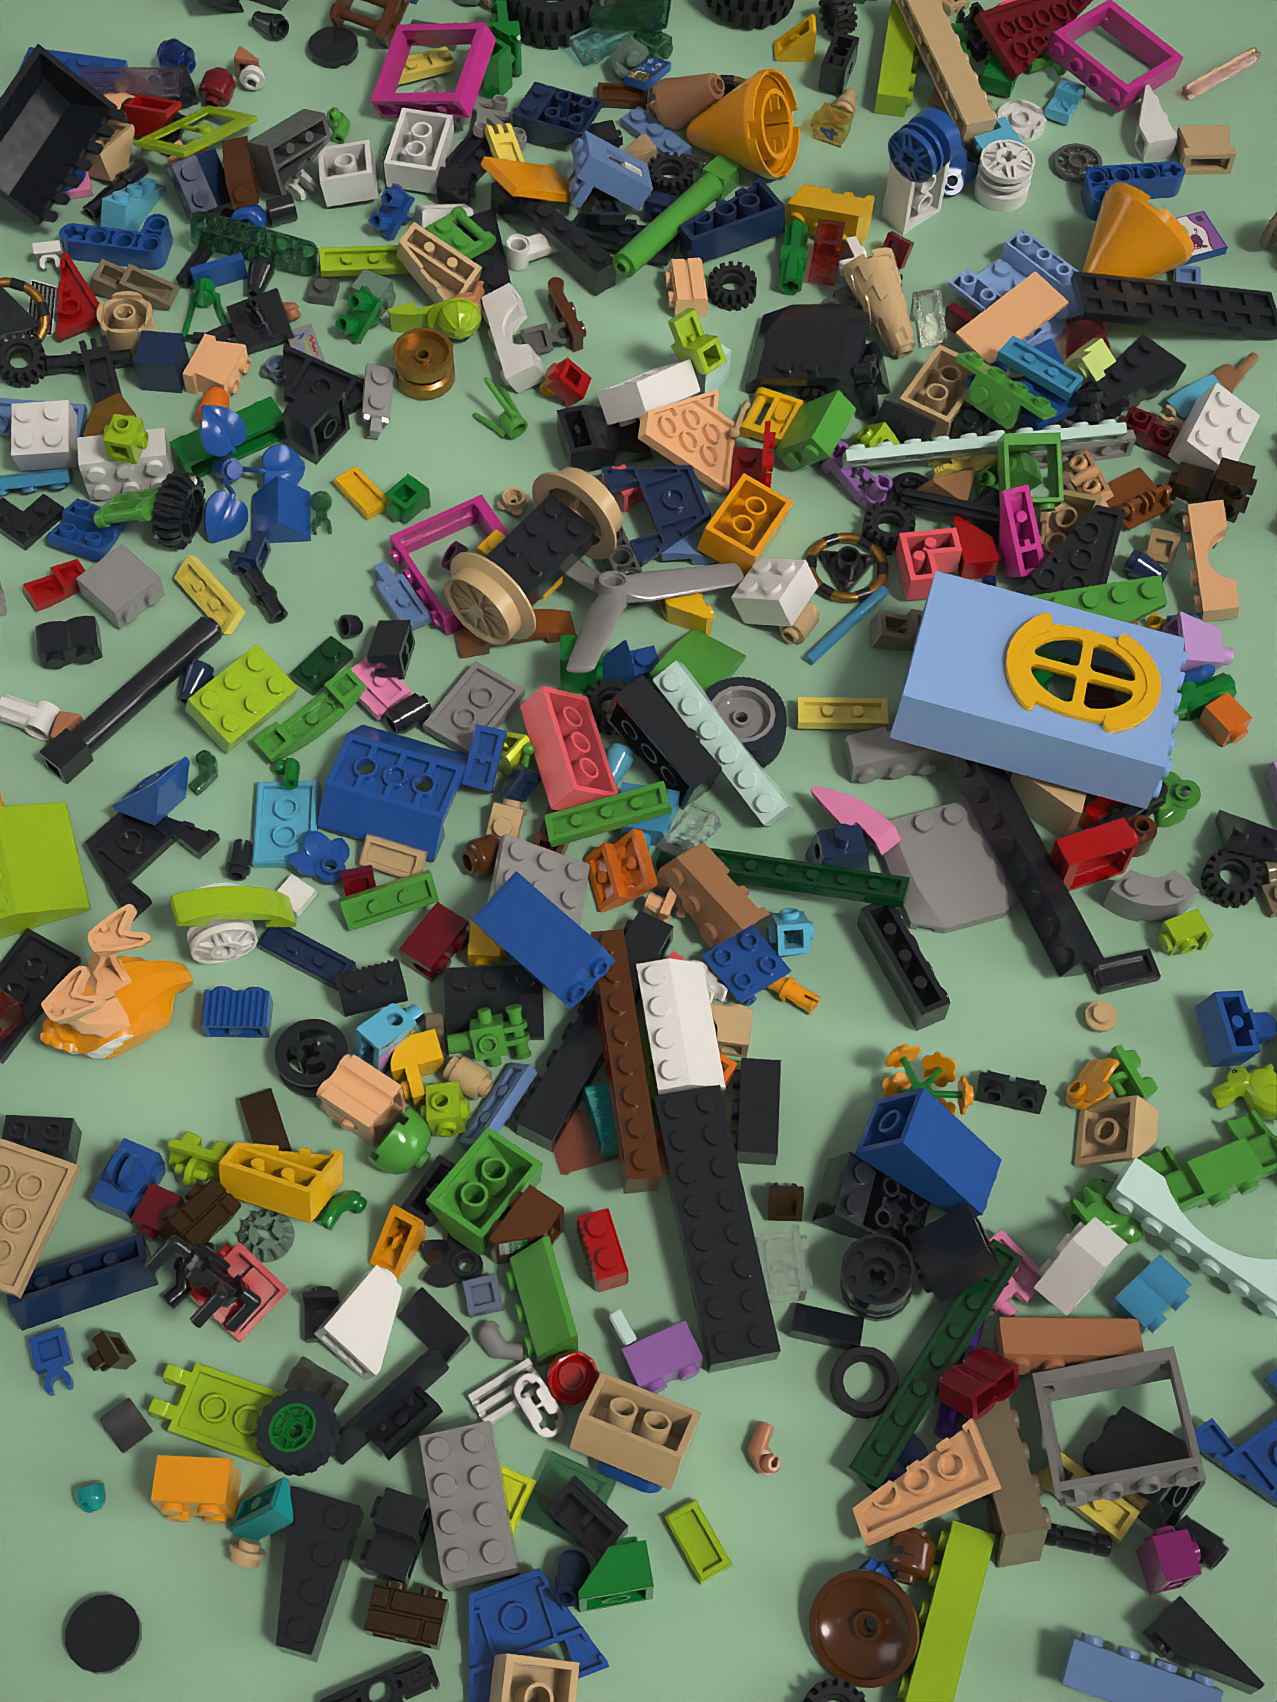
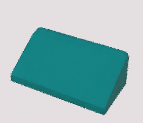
[230,1477,293,1541]

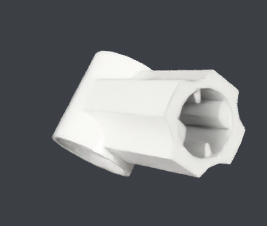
[506,233,558,271]
[0,694,61,741]

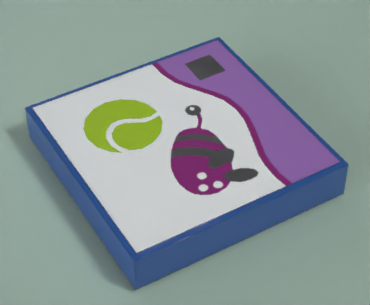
[1176,211,1228,265]

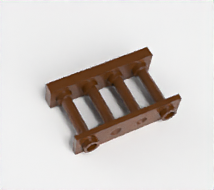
[330,0,411,49]

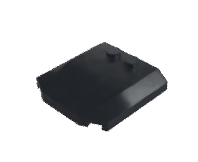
[745,304,871,393]

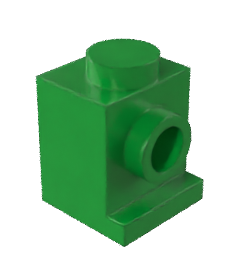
[384,474,431,523]

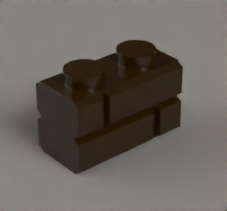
[159,1179,242,1247]
[364,1580,449,1650]

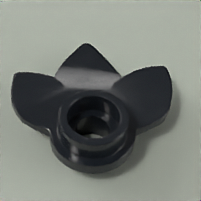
[420,1233,483,1288]

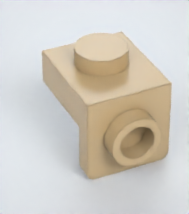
[486,798,528,839]

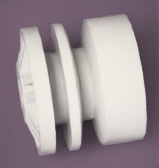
[974,140,1036,212]
[184,882,258,964]

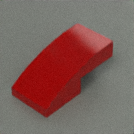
[23,559,85,612]

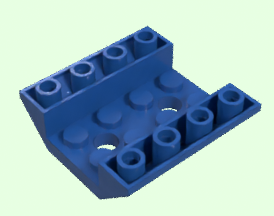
[317,724,468,862]

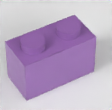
[621,1320,703,1394]

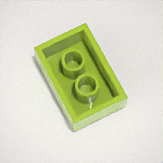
[185,644,298,754]

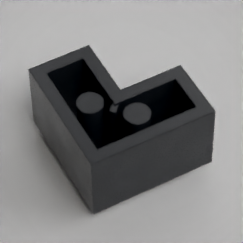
[360,1487,432,1587]

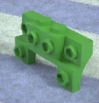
[1139,1110,1277,1212]

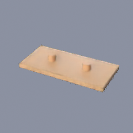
[956,271,1069,365]

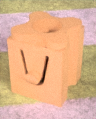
[316,1054,406,1147]

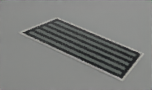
[25,279,57,336]

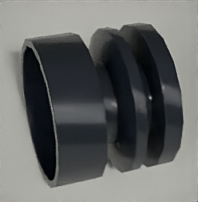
[840,1233,915,1322]

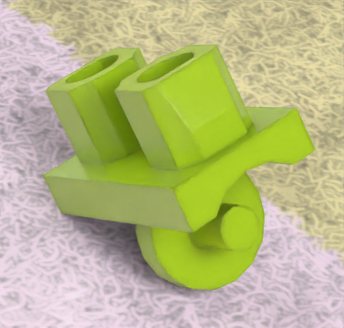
[167,1131,231,1187]

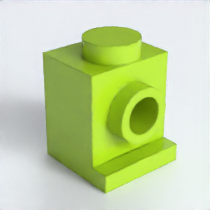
[1157,908,1213,956]

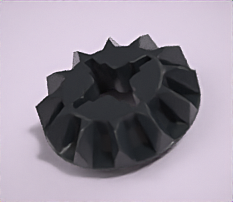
[888,472,929,512]

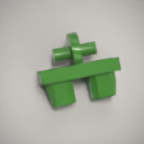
[1103,1045,1158,1101]

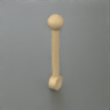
[729,400,751,439]

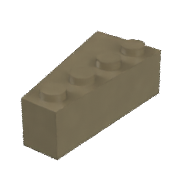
[962,1398,1051,1568]

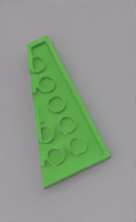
[1031,575,1167,672]

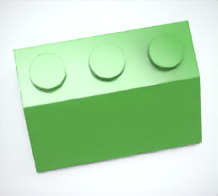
[426,1127,543,1256]
[505,1236,578,1366]

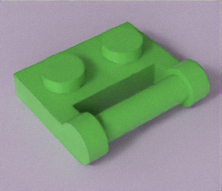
[425,206,496,259]
[94,487,161,528]

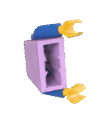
[1146,612,1234,683]

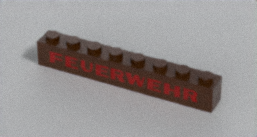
[591,929,662,1194]

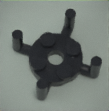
[144,1235,261,1332]

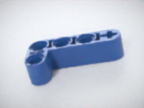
[1081,161,1185,221]
[59,214,173,270]

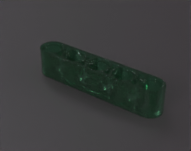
[189,211,318,277]

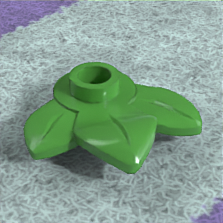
[1158,771,1201,827]

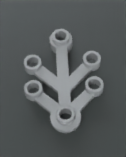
[454,91,527,151]

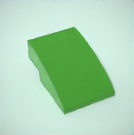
[649,629,746,696]

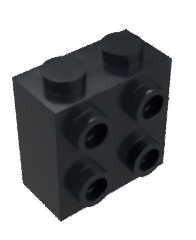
[908,1203,1002,1303]

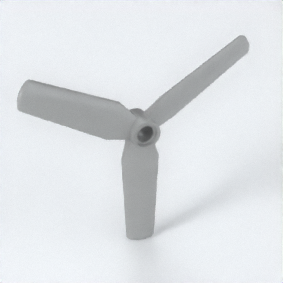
[565,561,744,673]

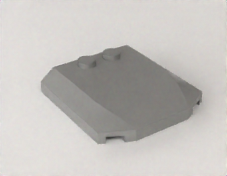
[878,799,1019,934]

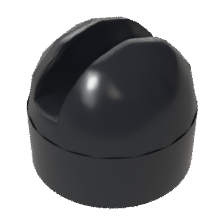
[338,614,364,638]

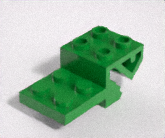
[480,0,522,99]

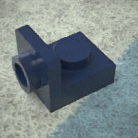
[644,190,678,222]
[228,530,271,576]

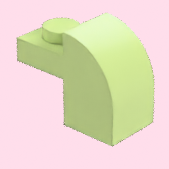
[1064,338,1116,388]

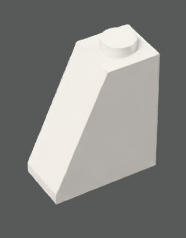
[314,1265,402,1381]

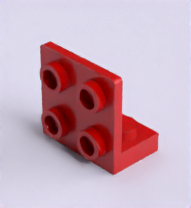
[730,421,776,492]

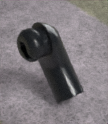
[162,1257,192,1309]

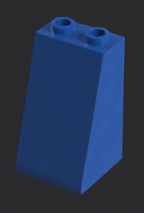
[471,871,616,1010]
[855,1088,1002,1216]

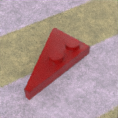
[55,252,99,341]

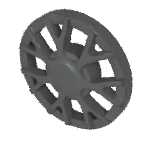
[1053,143,1102,183]

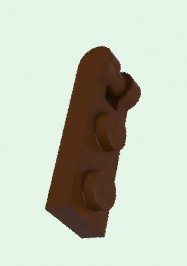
[548,277,586,352]

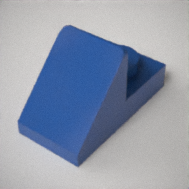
[603,640,659,685]

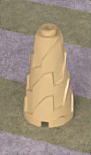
[842,247,915,358]

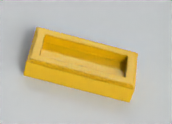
[333,466,386,521]

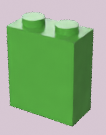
[774,390,856,471]

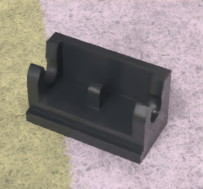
[956,2,993,62]
[367,620,415,679]
[547,1475,629,1561]

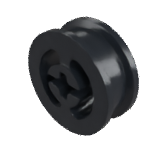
[275,1019,349,1097]

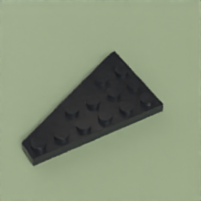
[1016,505,1125,666]

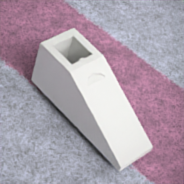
[1134,85,1178,162]

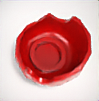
[545,1350,599,1406]

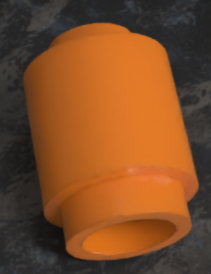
[195,386,230,425]

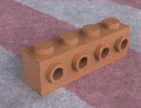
[993,1317,1144,1375]

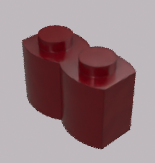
[939,1347,1019,1420]

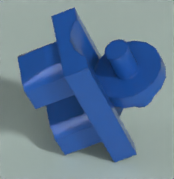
[369,183,415,240]

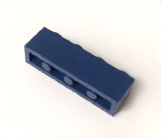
[7,1233,159,1331]

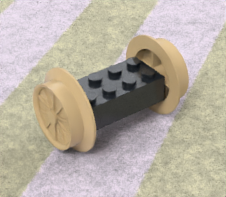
[444,467,622,645]

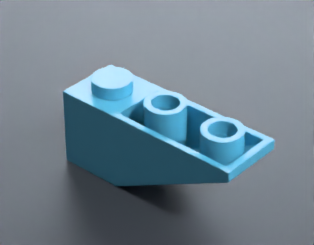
[101,178,166,231]

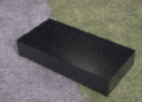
[1089,948,1161,995]

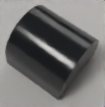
[265,194,298,227]

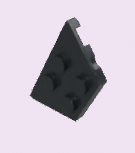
[283,344,364,416]

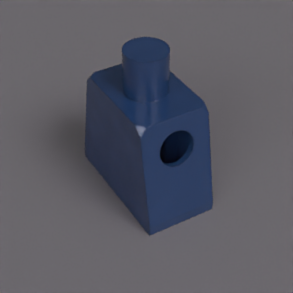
[805,824,870,871]

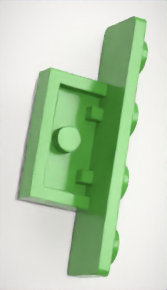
[955,351,1057,429]

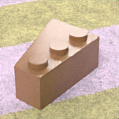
[661,842,770,949]

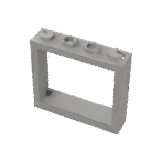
[1032,1346,1206,1507]

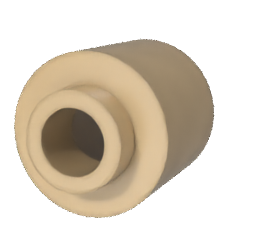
[779,601,820,644]
[443,1055,494,1100]

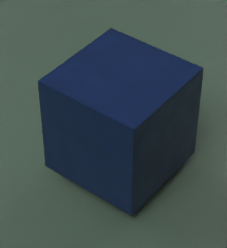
[133,330,189,393]

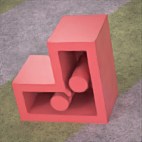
[895,527,962,601]

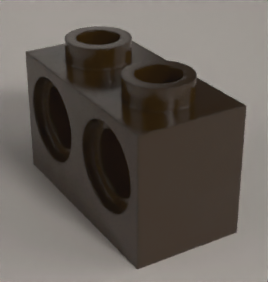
[1205,457,1257,523]

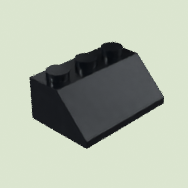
[444,965,545,1043]

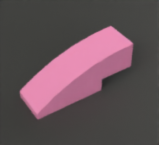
[810,786,901,855]

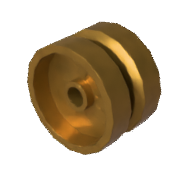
[393,327,455,400]

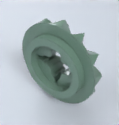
[239,1209,295,1263]

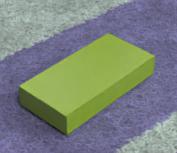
[664,1499,732,1585]

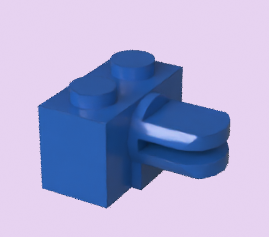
[1195,990,1277,1067]
[90,1138,166,1224]

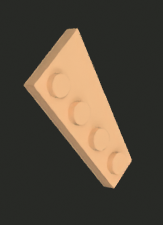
[852,1418,1002,1546]

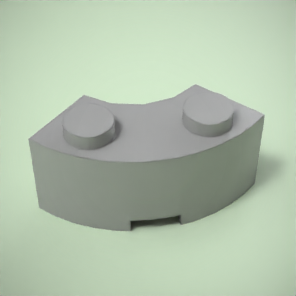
[1103,869,1199,922]

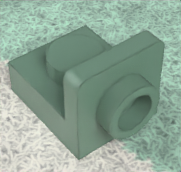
[609,36,649,80]

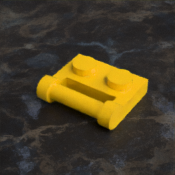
[739,387,803,446]

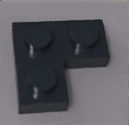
[0,493,64,551]

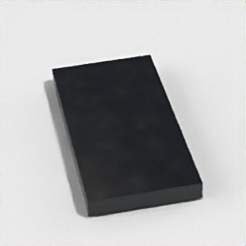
[0,928,82,1064]

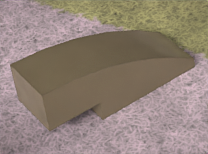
[90,259,180,309]
[870,609,923,651]

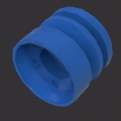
[888,107,962,183]

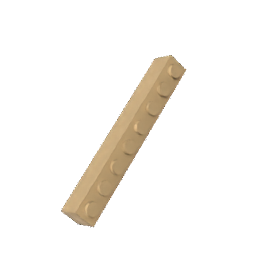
[895,0,997,143]

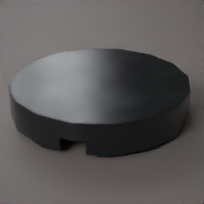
[308,26,359,68]
[65,1595,142,1675]

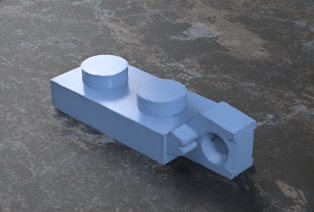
[374,561,432,631]

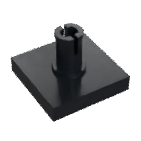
[226,288,295,355]

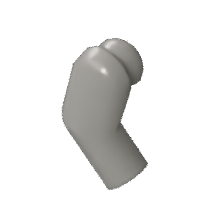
[478,1321,524,1361]

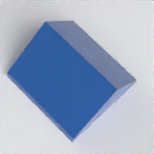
[252,476,311,543]
[112,756,190,825]

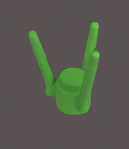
[473,377,528,439]

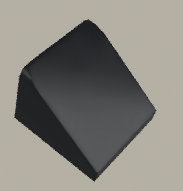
[99,1398,153,1454]

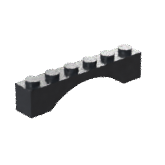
[491,181,616,296]

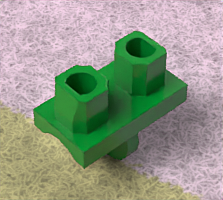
[335,286,383,344]

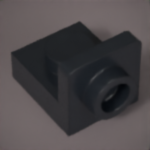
[303,1286,341,1343]

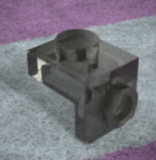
[284,1356,349,1410]

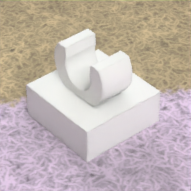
[32,240,64,271]

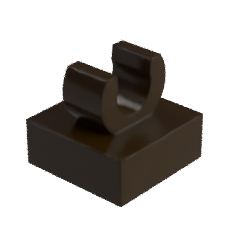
[767,1183,804,1222]
[87,1330,137,1372]

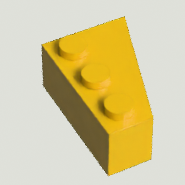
[219,1142,344,1224]

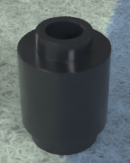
[385,693,432,734]

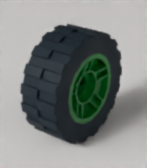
[255,1389,340,1476]

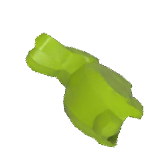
[1211,1063,1277,1120]

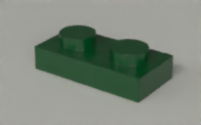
[290,636,354,696]

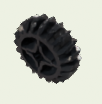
[151,471,206,550]

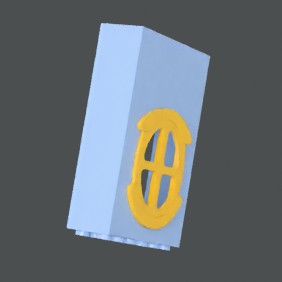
[890,571,1188,809]

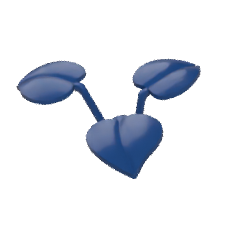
[200,405,305,543]

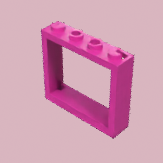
[1045,0,1184,112]
[370,22,496,118]
[388,494,509,636]

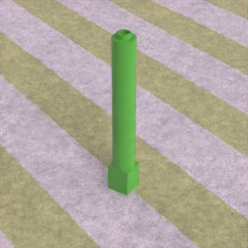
[612,154,741,278]

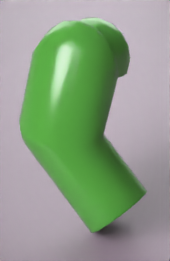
[326,107,351,144]

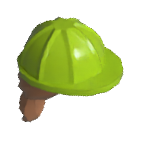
[427,281,485,340]

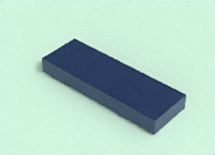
[257,927,357,992]

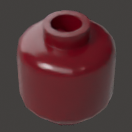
[199,67,236,107]

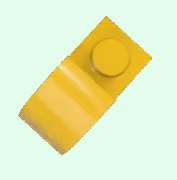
[391,1029,445,1110]

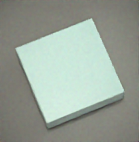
[609,1309,637,1349]

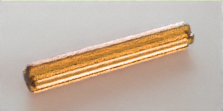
[1181,47,1261,100]

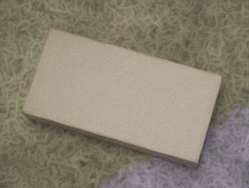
[359,834,428,878]

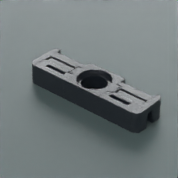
[320,1654,440,1702]

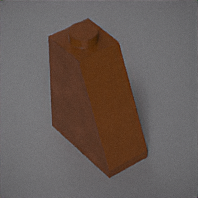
[221,136,261,209]

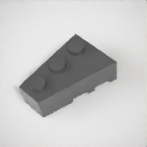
[247,109,331,196]

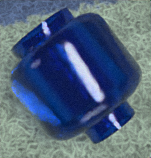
[157,38,196,74]

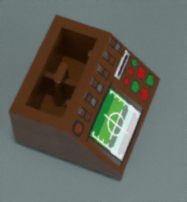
[488,1185,565,1264]

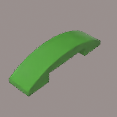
[253,666,367,762]

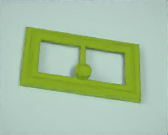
[133,105,258,158]

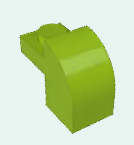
[667,308,727,375]

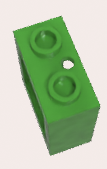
[997,432,1064,512]

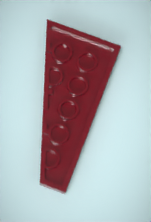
[973,0,1093,82]

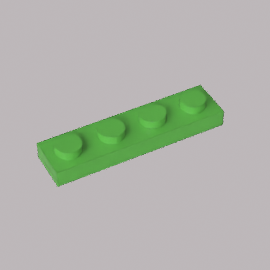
[544,781,672,847]

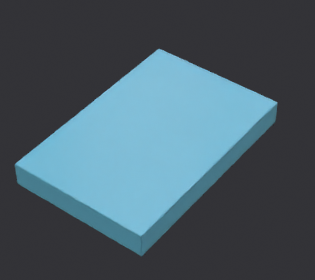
[252,781,320,868]

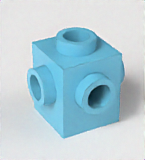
[767,908,814,956]

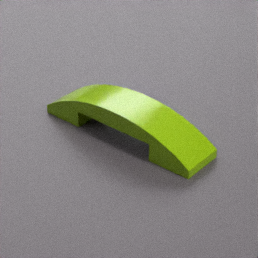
[170,886,297,927]

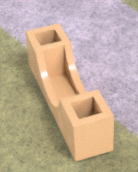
[1182,500,1239,622]

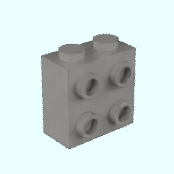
[76,544,165,629]

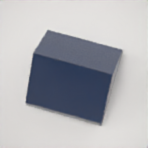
[502,763,541,802]

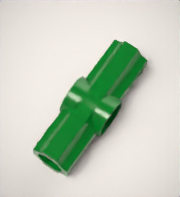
[778,219,808,295]
[1174,672,1237,720]

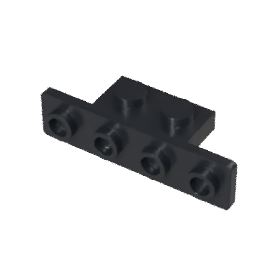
[333,1346,449,1465]

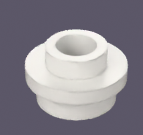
[239,65,265,90]

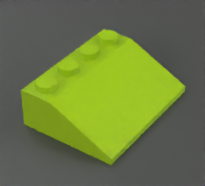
[0,801,91,939]

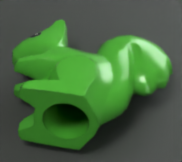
[1062,1178,1145,1244]

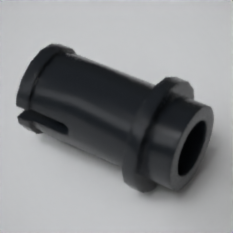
[225,839,253,881]

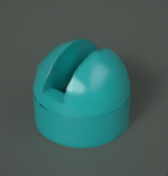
[75,1483,106,1513]

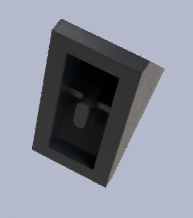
[400,1155,456,1227]

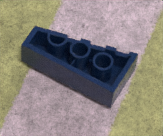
[679,177,786,263]

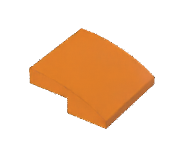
[584,829,658,912]

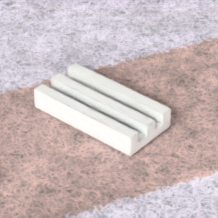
[468,1358,540,1425]

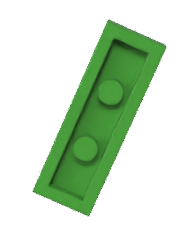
[338,869,440,931]

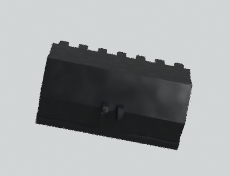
[0,44,126,226]

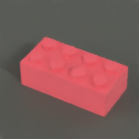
[520,686,619,811]

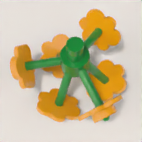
[882,1044,975,1115]

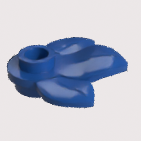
[944,145,978,196]
[288,830,350,885]

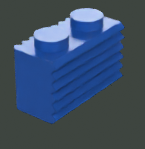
[200,986,273,1038]

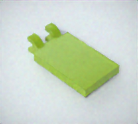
[148,1362,285,1468]

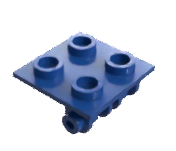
[701,924,791,1006]

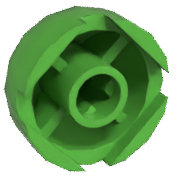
[367,1106,431,1175]

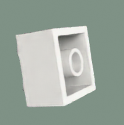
[318,139,379,207]
[11,400,77,471]
[731,558,818,627]
[1034,1217,1128,1316]

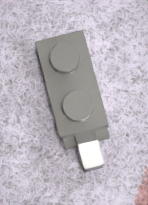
[360,363,394,440]

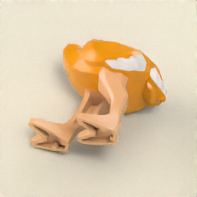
[40,904,194,1059]

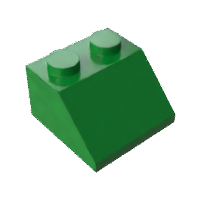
[578,1536,654,1612]

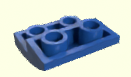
[47,498,128,562]

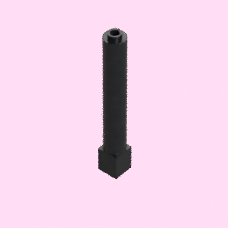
[39,616,221,785]

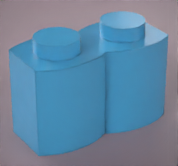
[1110,1254,1191,1335]

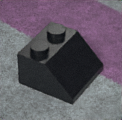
[283,389,350,465]

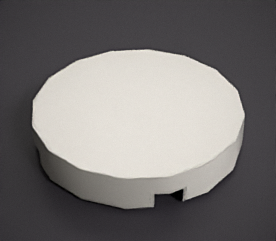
[996,100,1047,143]

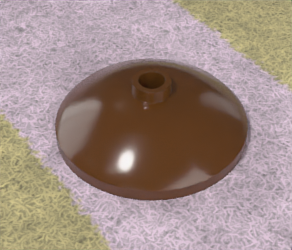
[809,1569,920,1688]

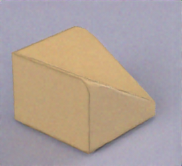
[624,133,657,164]

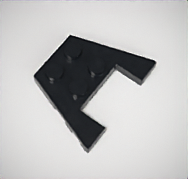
[86,812,220,921]

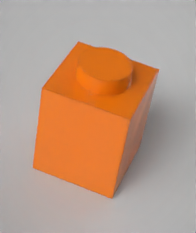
[1198,692,1252,747]

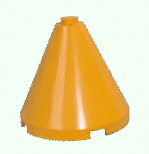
[686,69,800,179]
[1082,182,1195,279]

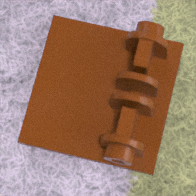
[1106,467,1173,531]

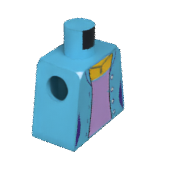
[354,1003,425,1074]

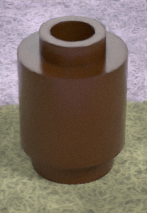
[1127,815,1157,857]

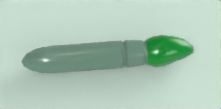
[377,143,390,192]

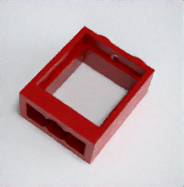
[1050,817,1138,891]

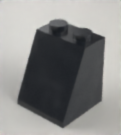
[1082,1406,1205,1530]

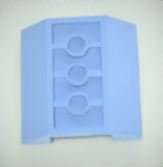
[948,229,1081,347]

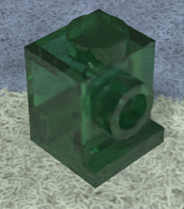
[633,20,673,60]

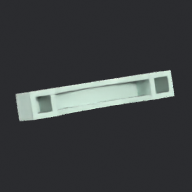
[652,661,794,826]
[1105,1157,1277,1319]

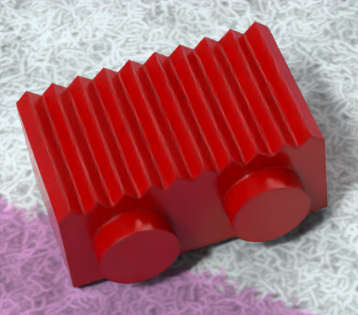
[577,1208,629,1293]

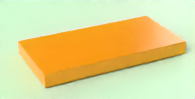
[480,156,572,204]

